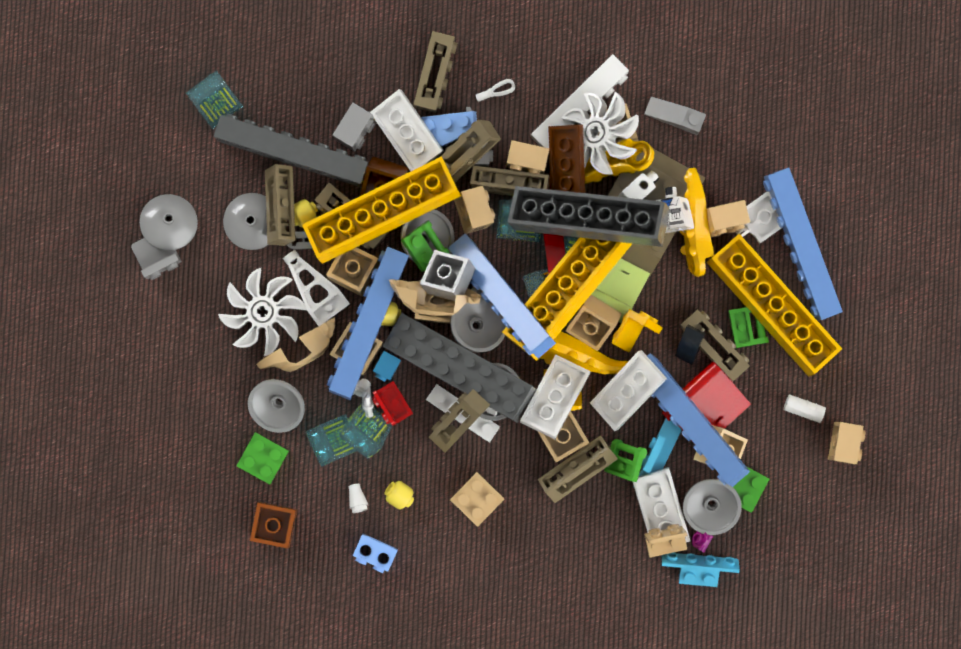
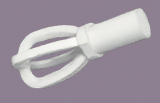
[476,79,515,102]

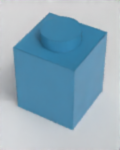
[373,351,401,382]

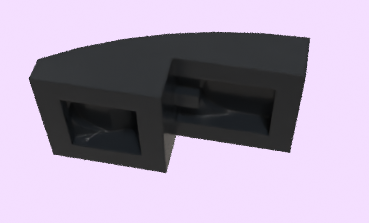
[675,324,706,365]

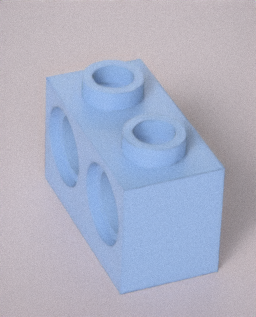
[353,534,398,573]

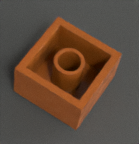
[250,502,298,549]

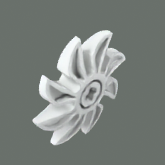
[561,92,639,175]
[218,268,307,356]

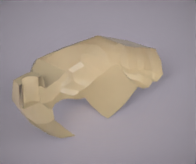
[389,279,481,316]
[256,317,335,372]

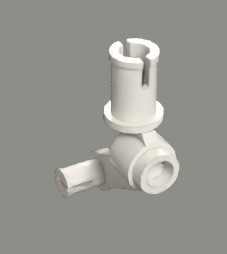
[353,379,374,418]

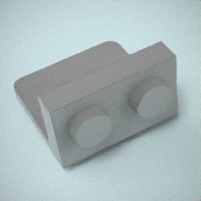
[131,238,182,280]

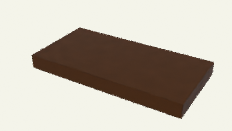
[548,125,585,193]

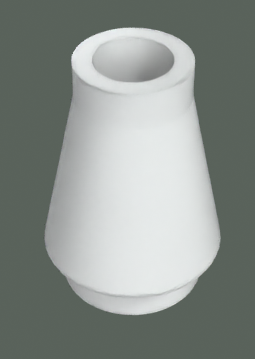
[348,484,368,513]

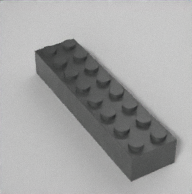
[213,113,369,188]
[507,186,670,247]
[383,313,537,423]

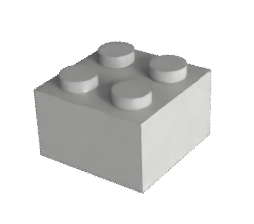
[333,103,375,152]
[420,250,475,301]

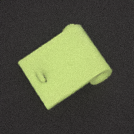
[591,258,650,323]

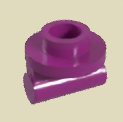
[692,531,713,553]

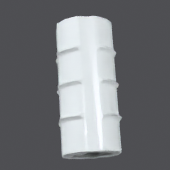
[783,394,826,423]

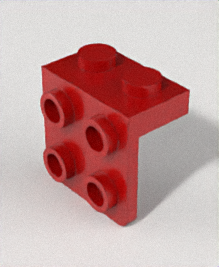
[371,381,413,426]

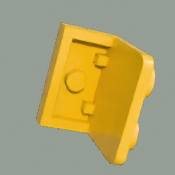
[612,309,663,352]

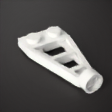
[283,250,350,326]

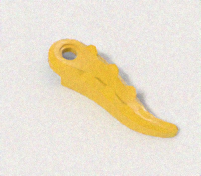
[585,138,654,184]
[680,168,714,277]
[540,332,629,375]

